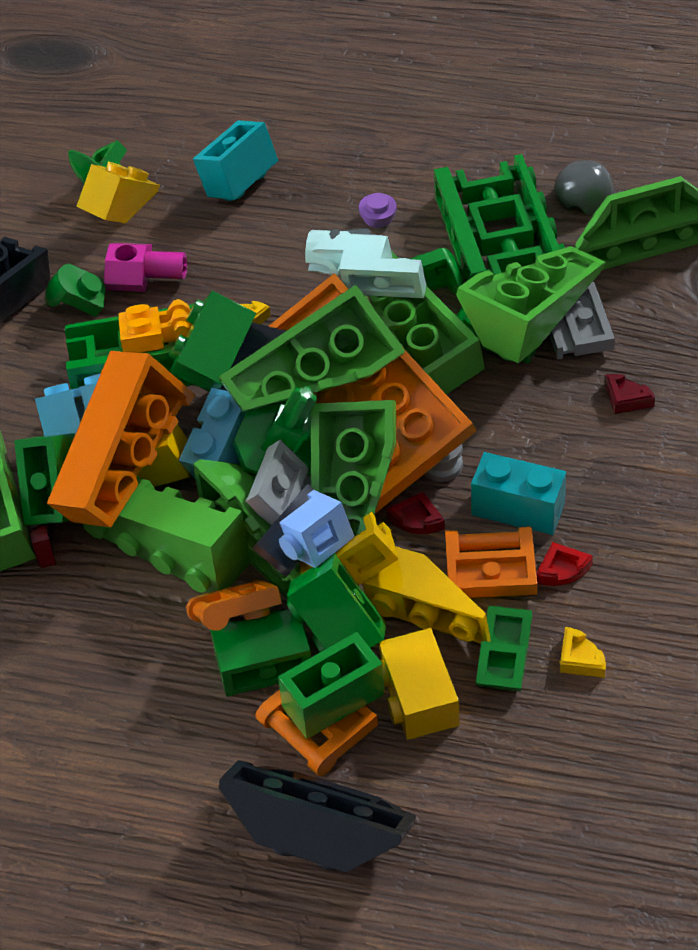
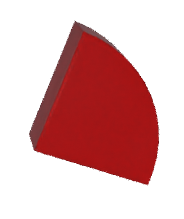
[536,542,593,586]

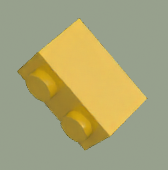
[379,628,459,740]

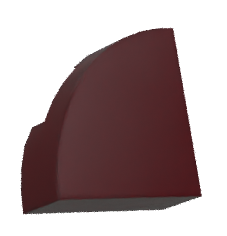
[604,374,655,414]
[386,492,445,534]
[30,524,56,568]

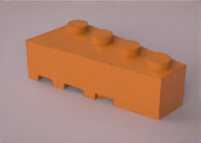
[47,351,196,528]

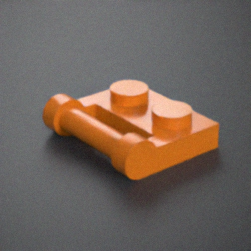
[445,526,537,598]
[186,580,282,630]
[255,689,378,776]

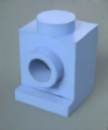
[279,490,354,568]

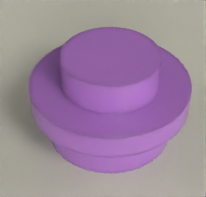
[359,193,397,228]

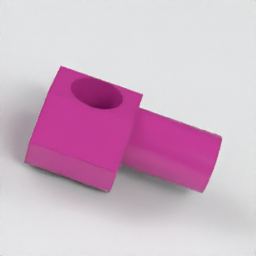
[104,243,187,292]

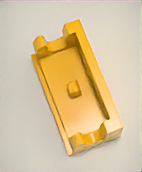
[299,512,399,585]

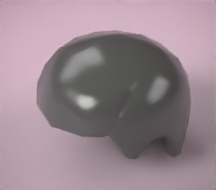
[554,160,615,215]

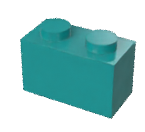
[193,120,279,201]
[471,452,567,535]

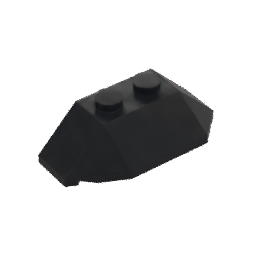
[218,760,416,872]

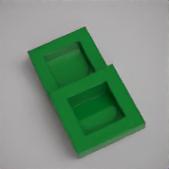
[476,606,533,692]

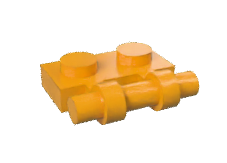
[118,299,192,353]

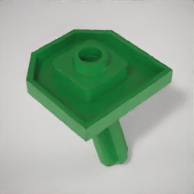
[232,386,317,476]

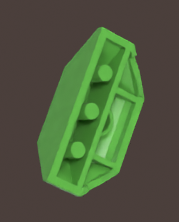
[575,176,698,270]

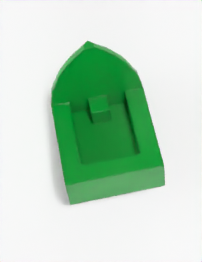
[68,140,127,184]
[410,248,464,294]
[44,264,105,317]

